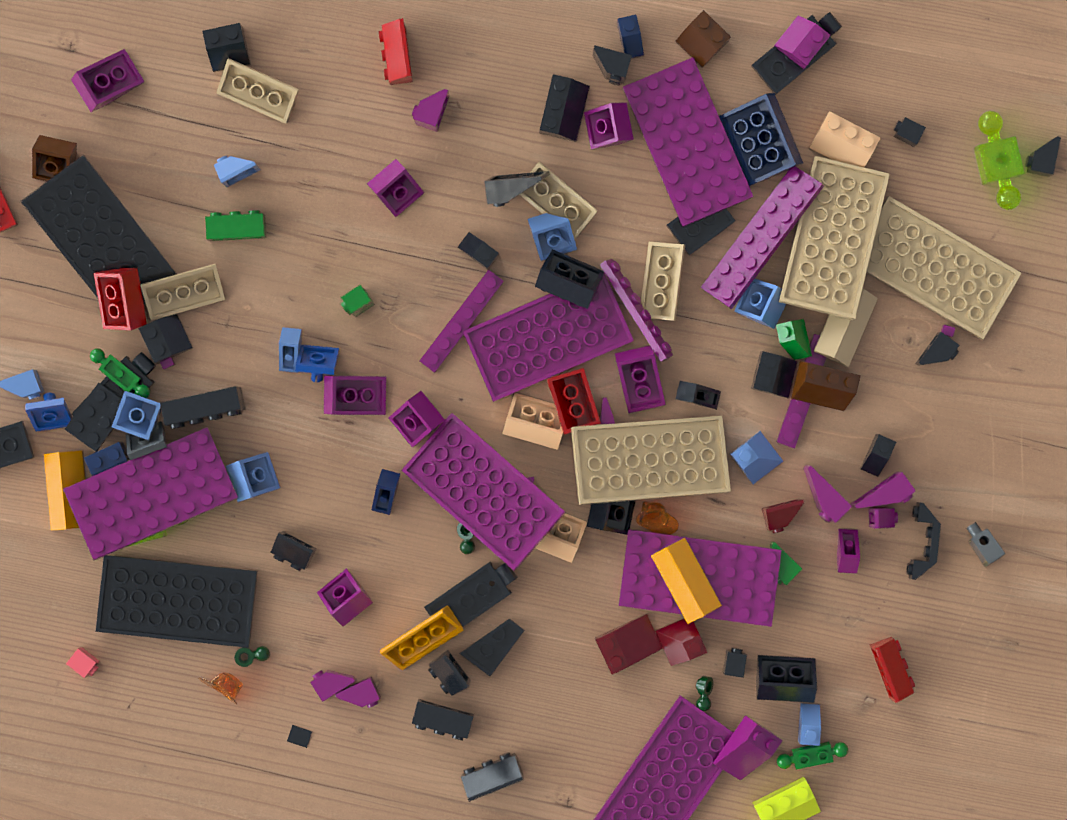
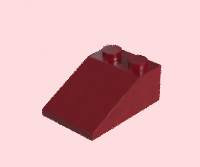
[595,614,663,675]

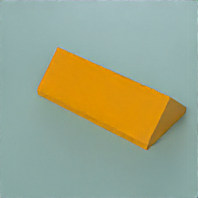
[44,450,85,530]
[651,538,722,624]
[380,605,464,670]

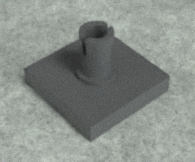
[126,421,167,460]

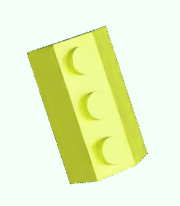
[752,777,821,820]

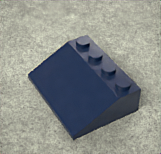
[719,93,803,186]

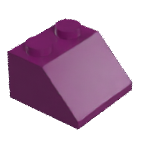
[774,15,831,69]
[412,89,449,132]
[584,102,634,150]
[367,159,425,217]
[389,391,445,447]
[317,568,373,627]

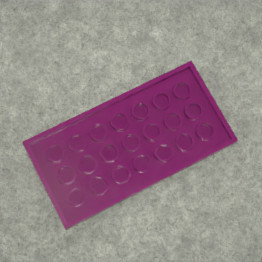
[623,57,753,227]
[463,273,634,402]
[401,413,566,571]
[63,427,238,560]
[619,529,782,627]
[593,695,734,820]

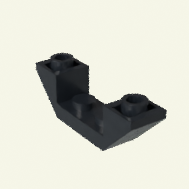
[906,502,941,580]

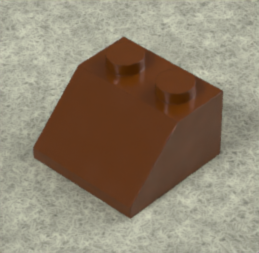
[675,10,731,68]
[32,135,77,182]

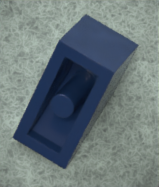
[617,14,644,59]
[372,469,400,515]

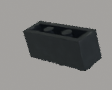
[412,699,474,741]

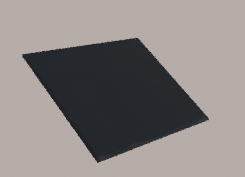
[287,725,312,748]

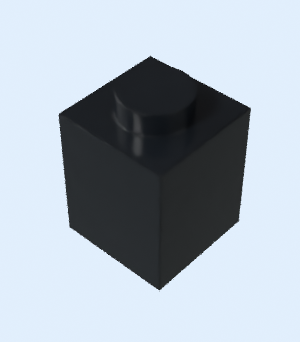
[893,117,926,147]
[723,648,747,678]

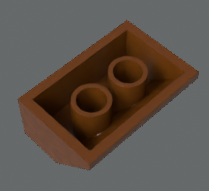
[791,361,861,411]

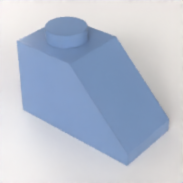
[279,327,302,373]
[0,369,44,400]
[798,703,821,746]

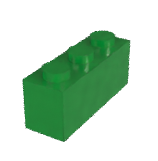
[205,210,266,241]
[340,285,375,317]

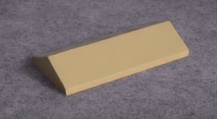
[216,58,299,124]
[519,162,598,240]
[641,242,685,321]
[141,264,225,321]
[814,288,878,367]

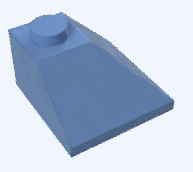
[214,156,260,187]
[528,213,577,261]
[112,391,161,440]
[730,431,783,484]

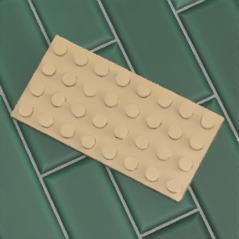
[779,156,890,320]
[866,196,1022,340]
[571,416,731,505]

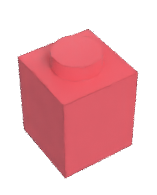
[66,647,99,678]

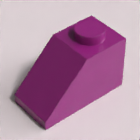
[869,508,898,528]
[837,529,860,574]
[310,670,356,702]
[335,676,381,708]

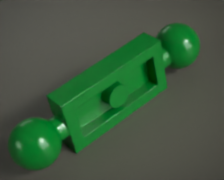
[90,348,150,398]
[777,742,849,770]

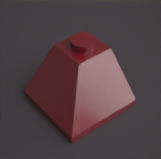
[761,499,804,534]
[656,618,708,666]

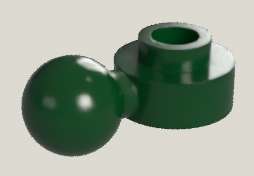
[457,523,475,555]
[234,646,270,667]
[696,676,714,711]

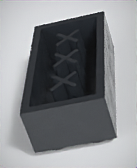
[160,386,246,429]

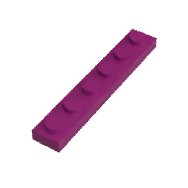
[600,259,673,362]
[420,270,504,373]
[776,334,827,448]

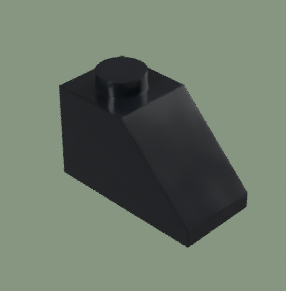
[1025,136,1061,177]
[457,232,499,270]
[915,332,960,366]
[676,381,721,410]
[860,434,897,477]

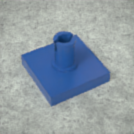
[296,345,339,382]
[25,393,73,432]

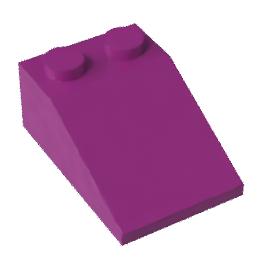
[71,49,145,112]
[615,345,666,413]
[324,375,386,415]
[803,465,852,523]
[850,472,916,509]
[713,715,783,781]

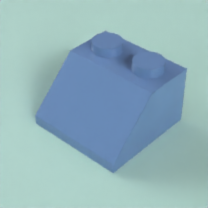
[735,278,786,329]
[226,452,280,502]

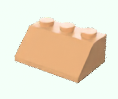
[809,111,880,167]
[502,393,563,450]
[535,513,587,563]

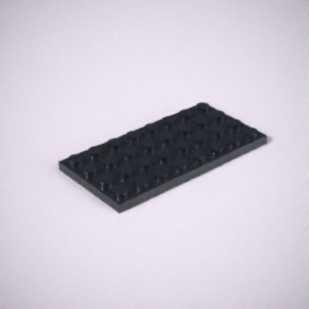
[21,154,177,304]
[95,555,258,648]

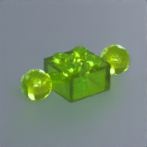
[974,111,1025,210]

